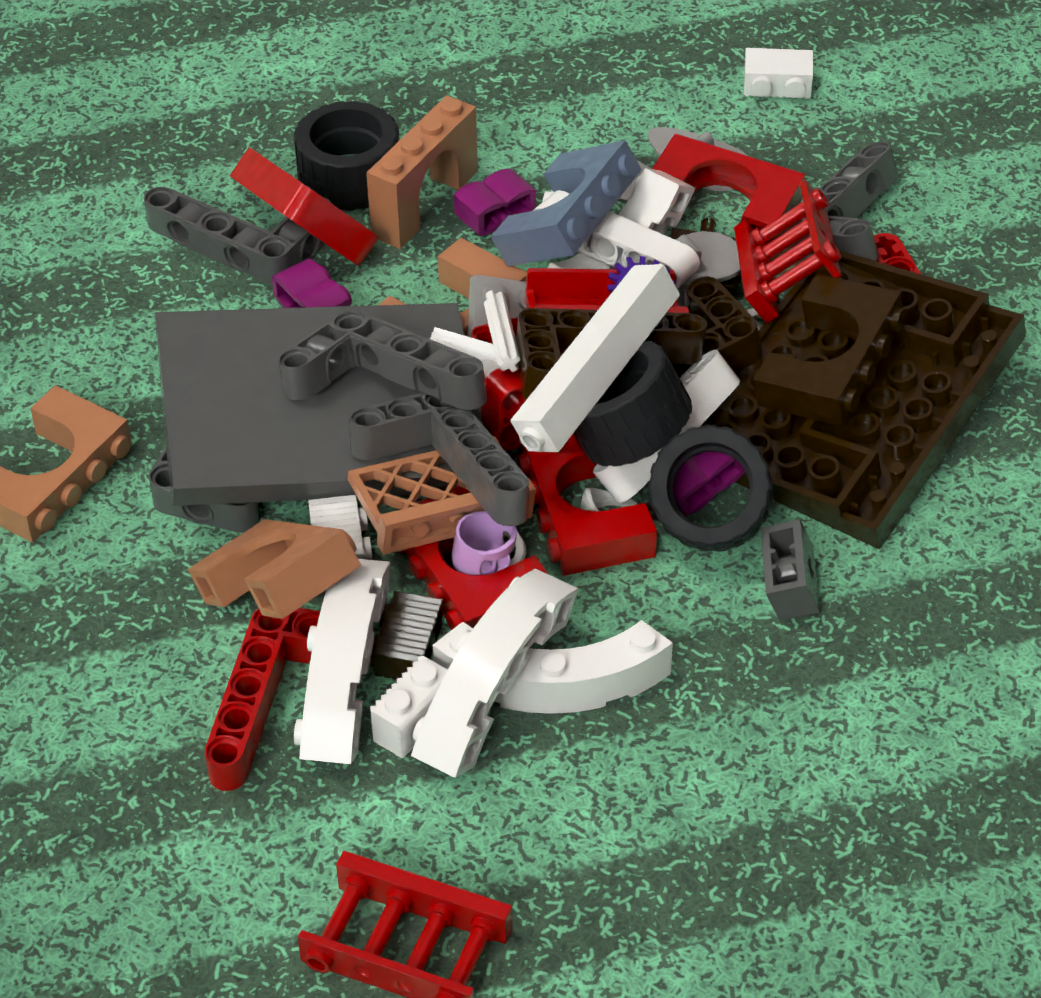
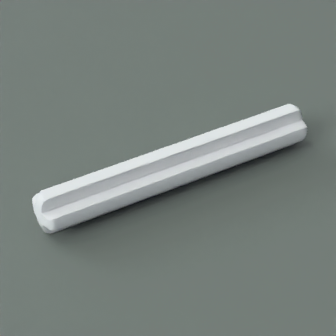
[484,290,521,372]

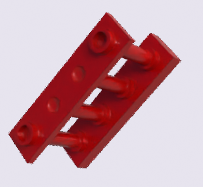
[734,180,842,324]
[298,850,513,998]

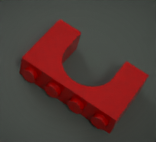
[652,133,805,243]
[516,434,657,576]
[397,486,549,630]

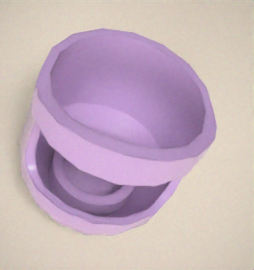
[452,511,517,575]

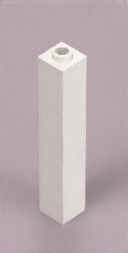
[510,264,680,452]

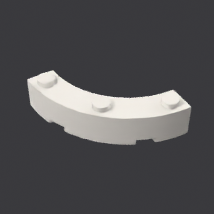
[548,168,695,269]
[294,559,390,764]
[411,569,579,778]
[432,620,673,714]

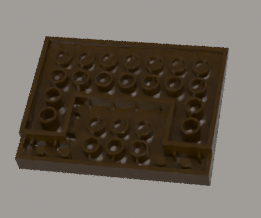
[700,251,1026,549]

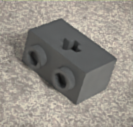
[761,519,820,620]

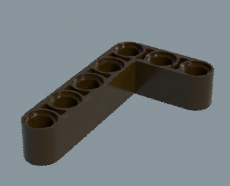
[672,276,763,378]
[516,308,707,399]

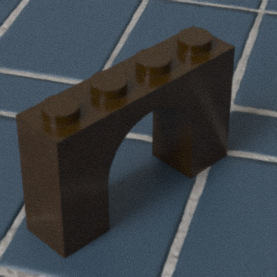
[753,274,907,426]

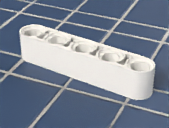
[533,190,700,289]
[593,350,740,503]

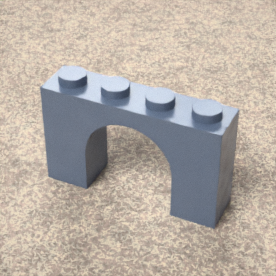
[491,140,642,266]

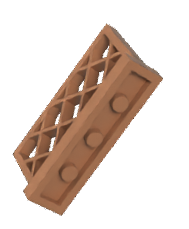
[347,436,536,555]

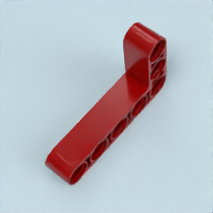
[229,147,380,267]
[204,608,371,791]

